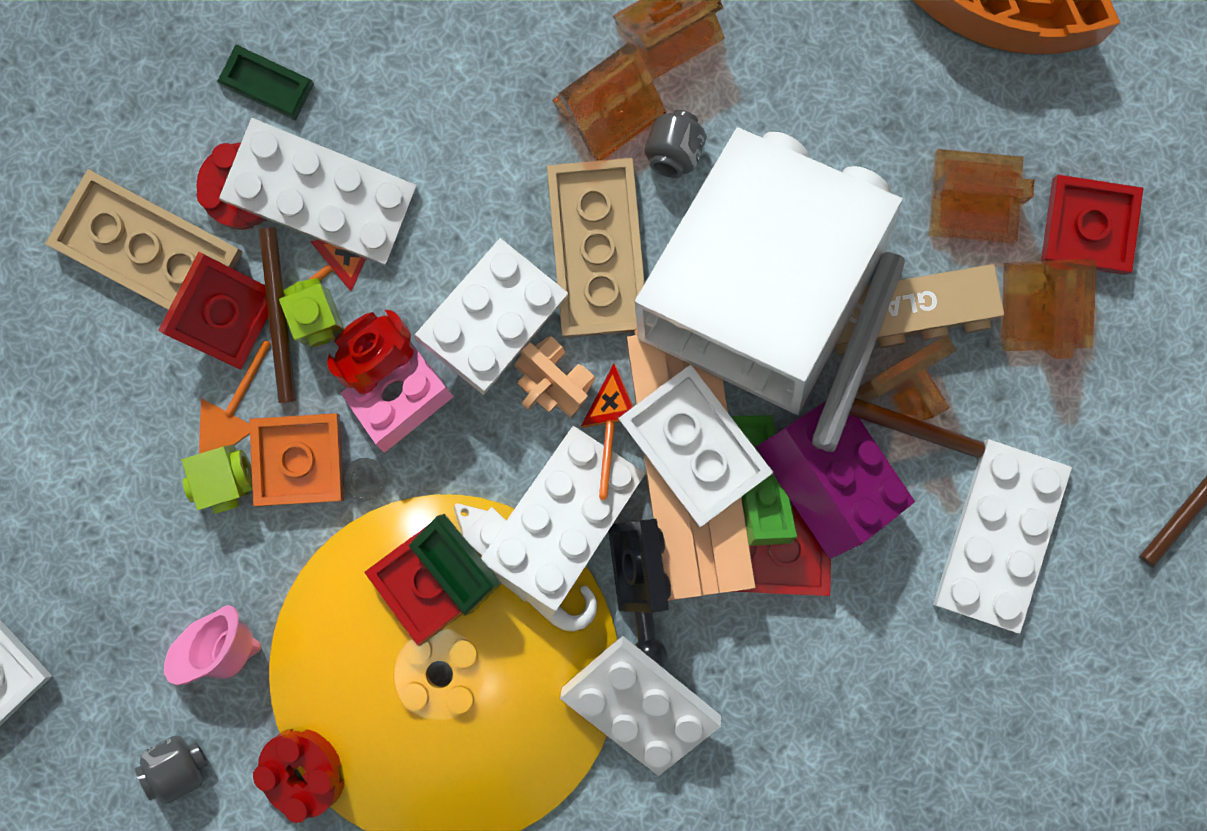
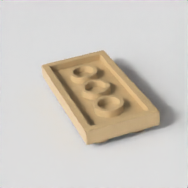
[547,158,645,338]
[45,169,243,310]

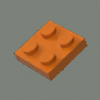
[249,413,344,506]

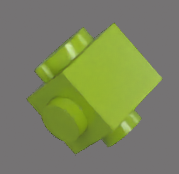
[279,278,345,348]
[181,444,252,514]

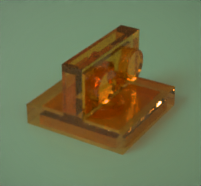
[612,0,725,80]
[552,42,667,161]
[928,149,1035,244]
[1001,259,1097,359]
[857,335,957,421]

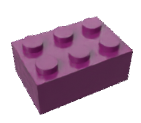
[756,400,915,559]

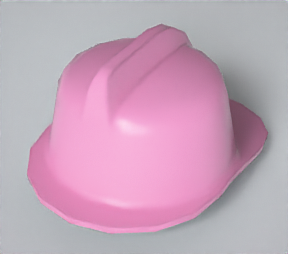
[164,605,261,686]

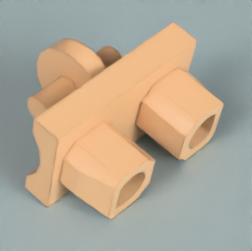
[514,336,595,418]

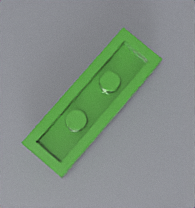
[731,415,797,546]

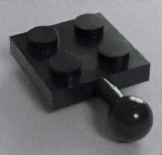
[608,518,671,668]

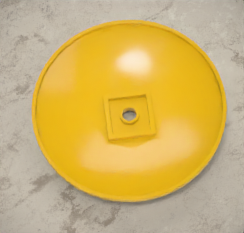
[269,494,617,831]

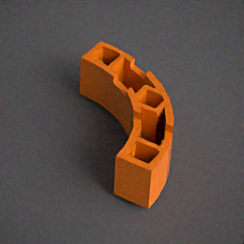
[913,0,1121,54]

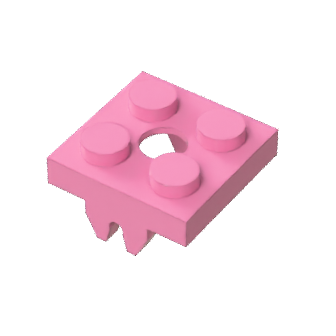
[341,341,454,453]

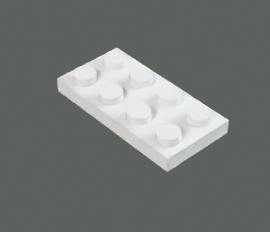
[219,117,416,266]
[481,426,646,616]
[933,439,1072,634]

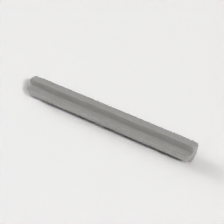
[812,252,905,452]

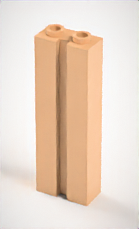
[627,329,755,601]

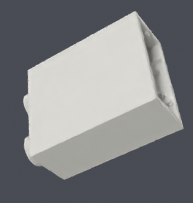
[634,127,903,415]

